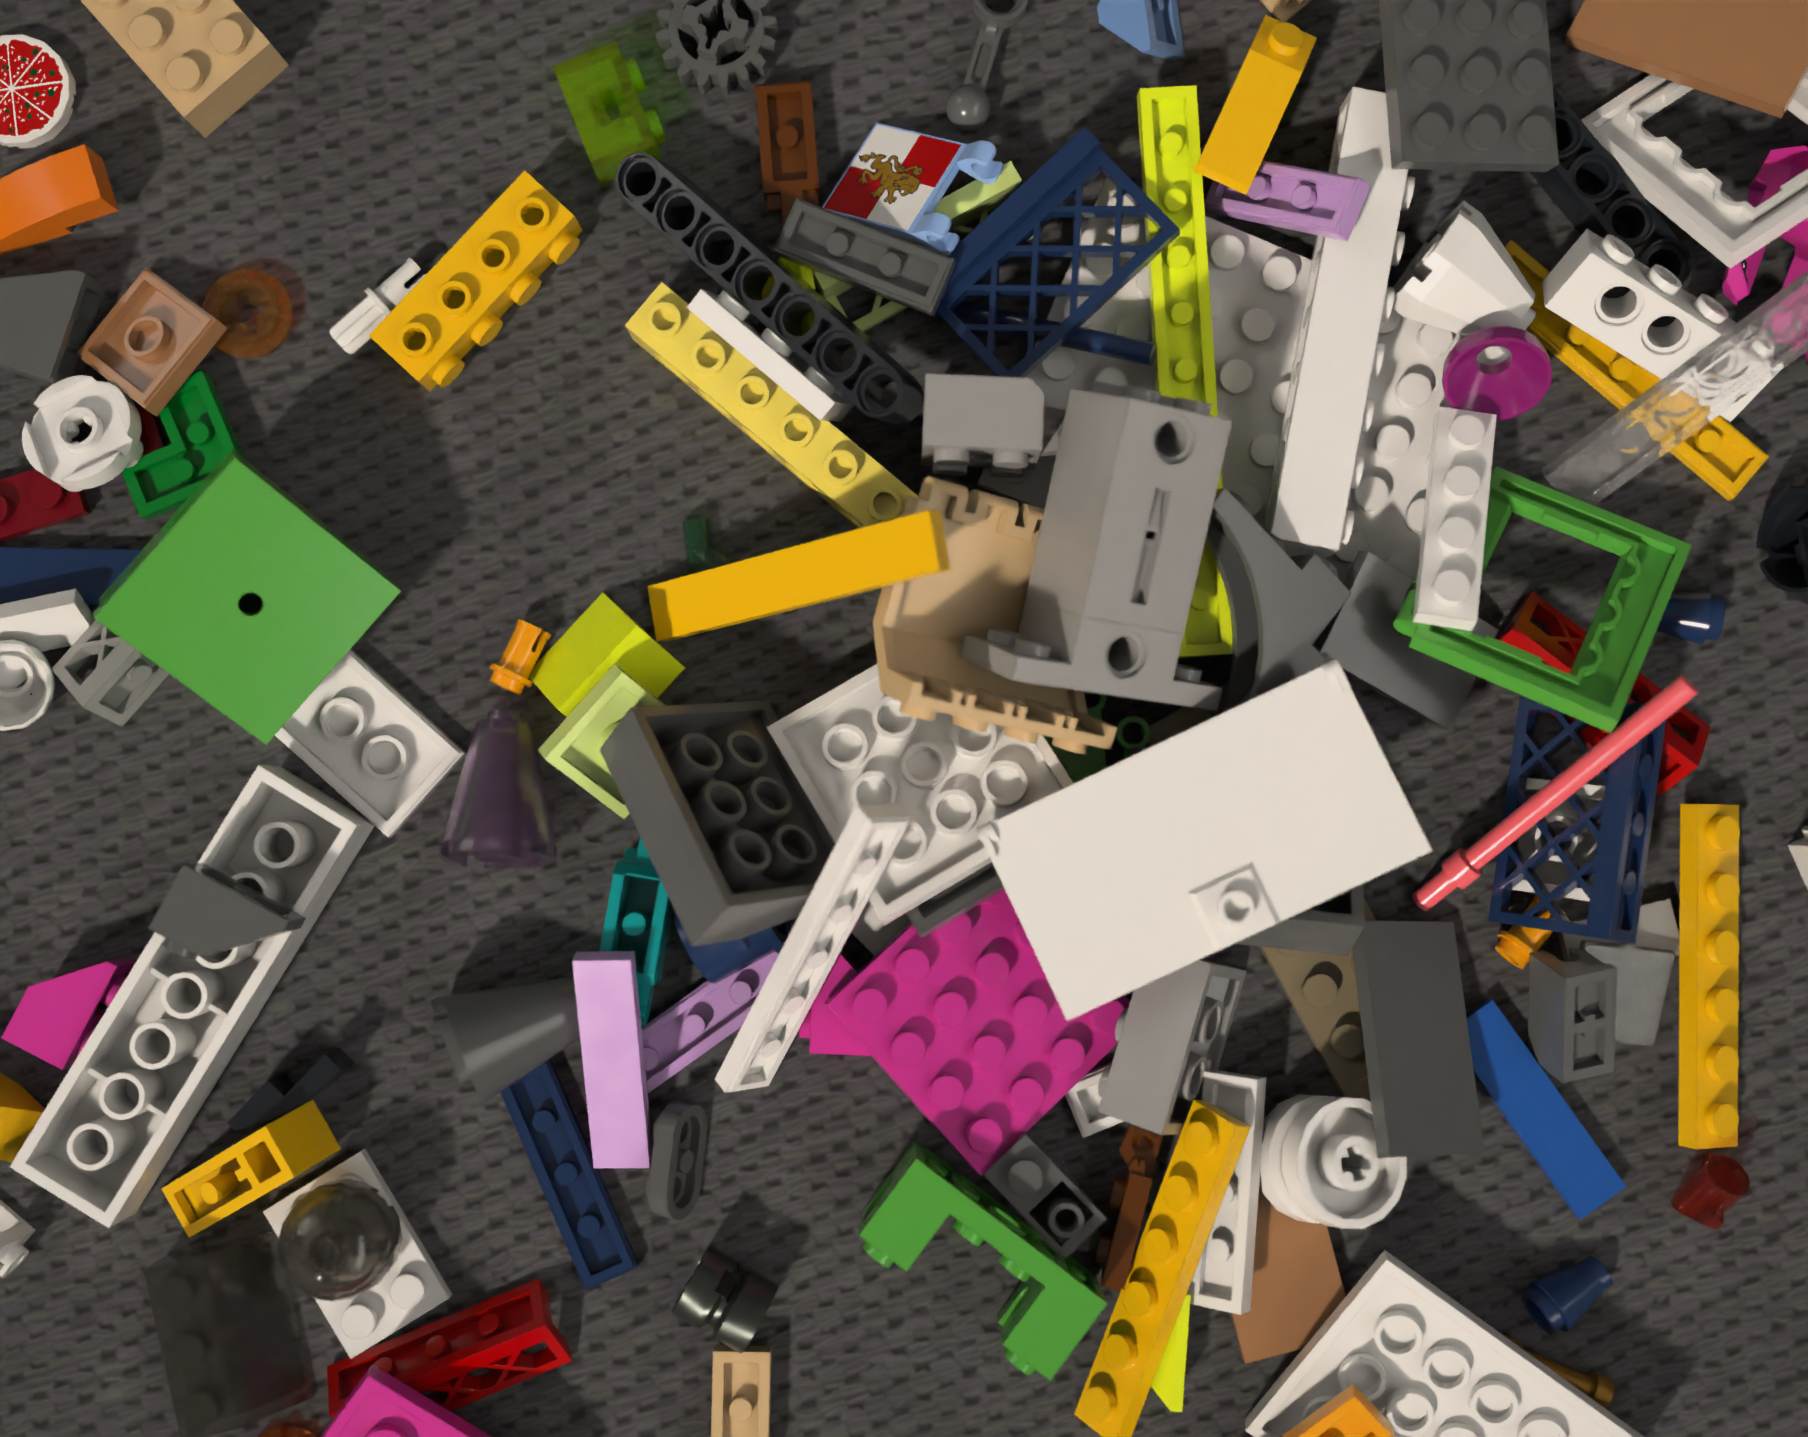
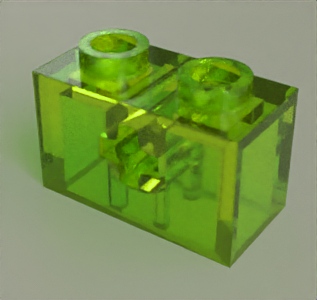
[552,41,667,186]

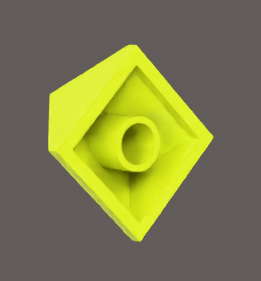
[529,592,685,717]

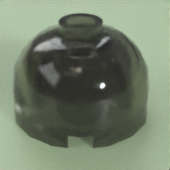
[278,1179,402,1302]

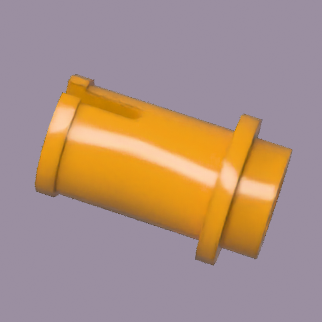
[489,619,551,695]
[1495,894,1566,969]

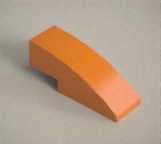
[0,144,119,256]

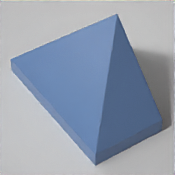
[1097,0,1185,61]

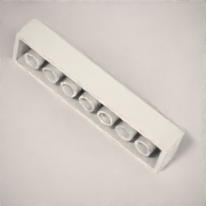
[10,765,375,1228]

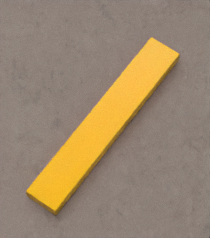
[1505,240,1769,501]
[647,510,951,641]

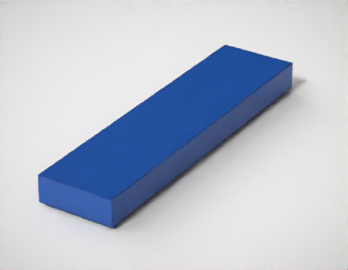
[1466,998,1626,1220]

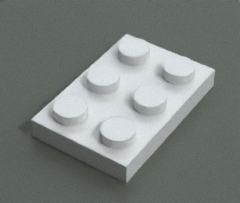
[687,289,854,422]
[263,1149,453,1359]

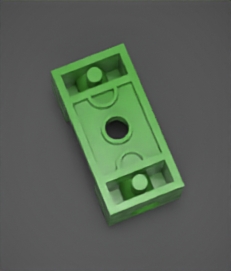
[859,1139,1108,1381]

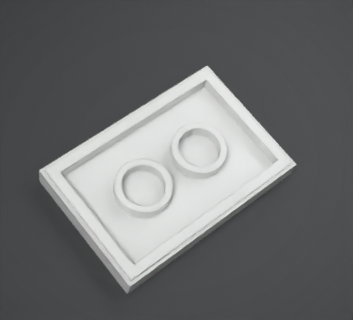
[275,649,467,837]

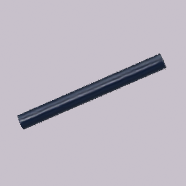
[936,301,1157,366]

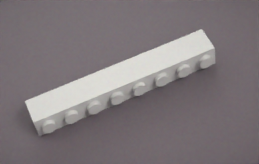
[1263,87,1415,558]

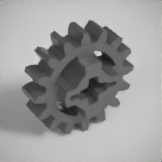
[655,0,779,97]

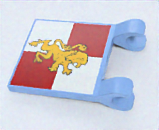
[822,122,1004,256]

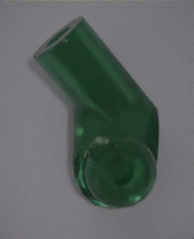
[682,518,741,574]

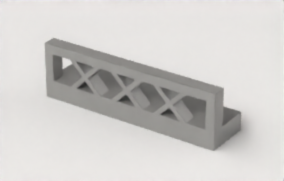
[51,620,169,727]

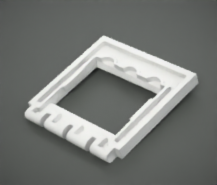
[1581,71,1808,268]

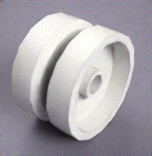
[1259,1095,1407,1229]

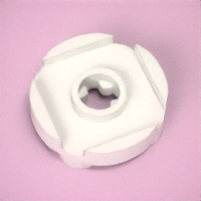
[22,375,143,492]

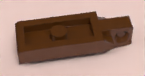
[755,80,820,228]
[1092,1123,1163,1291]

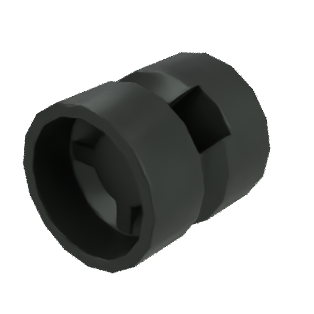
[671,1245,778,1354]

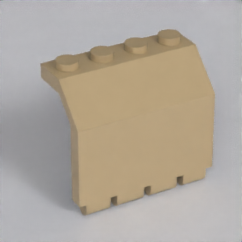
[873,476,1117,754]

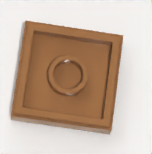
[75,267,228,417]

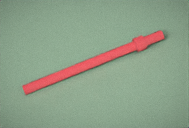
[1412,675,1699,912]

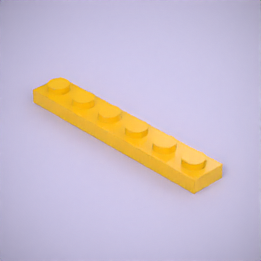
[1678,804,1740,1150]
[1074,1100,1250,1437]

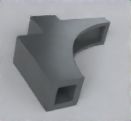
[1205,488,1352,715]

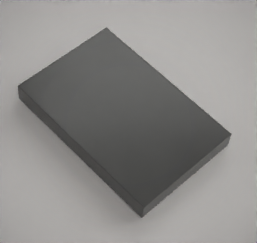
[1313,551,1498,731]

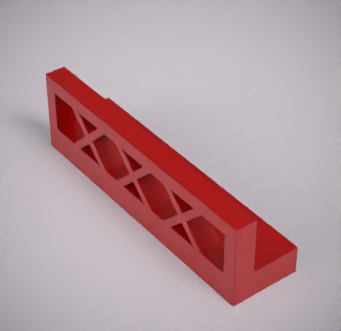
[1495,590,1711,797]
[327,1278,572,1419]

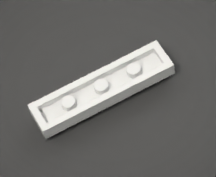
[1412,406,1497,631]
[1188,1070,1266,1315]

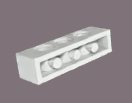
[1542,229,1780,422]

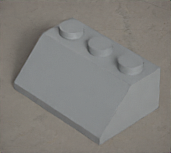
[1098,958,1247,1135]

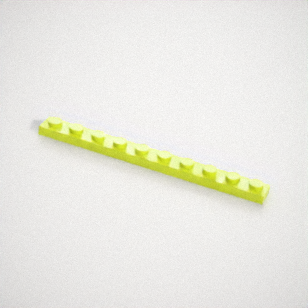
[1137,85,1232,658]

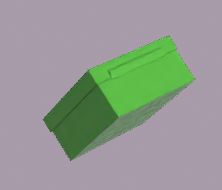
[93,449,401,745]

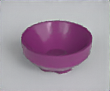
[1442,326,1552,421]

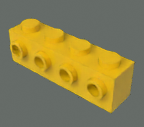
[369,170,582,392]

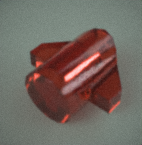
[1671,1152,1750,1230]

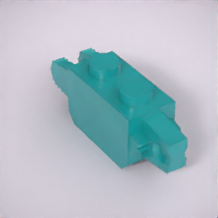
[599,837,674,1028]

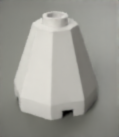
[1392,201,1536,336]

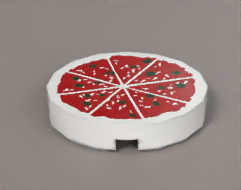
[0,34,76,148]

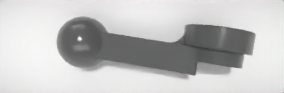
[946,0,1028,131]

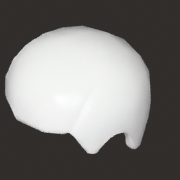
[0,638,55,731]

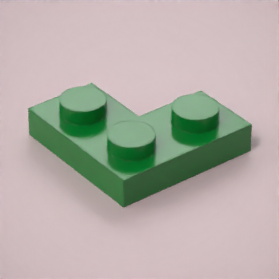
[122,370,245,521]

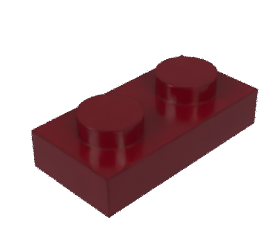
[0,469,91,542]

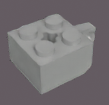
[921,374,1066,478]

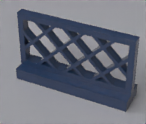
[935,126,1180,378]
[1488,697,1666,944]

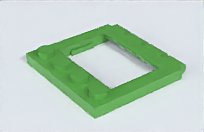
[1393,466,1692,733]

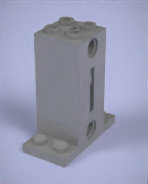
[960,381,1232,711]

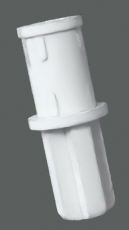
[329,257,426,354]

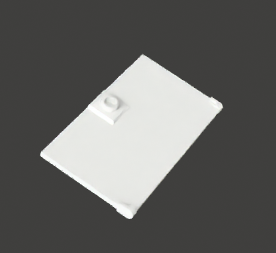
[977,659,1432,1021]

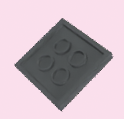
[1379,0,1559,172]

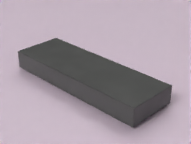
[774,198,956,317]

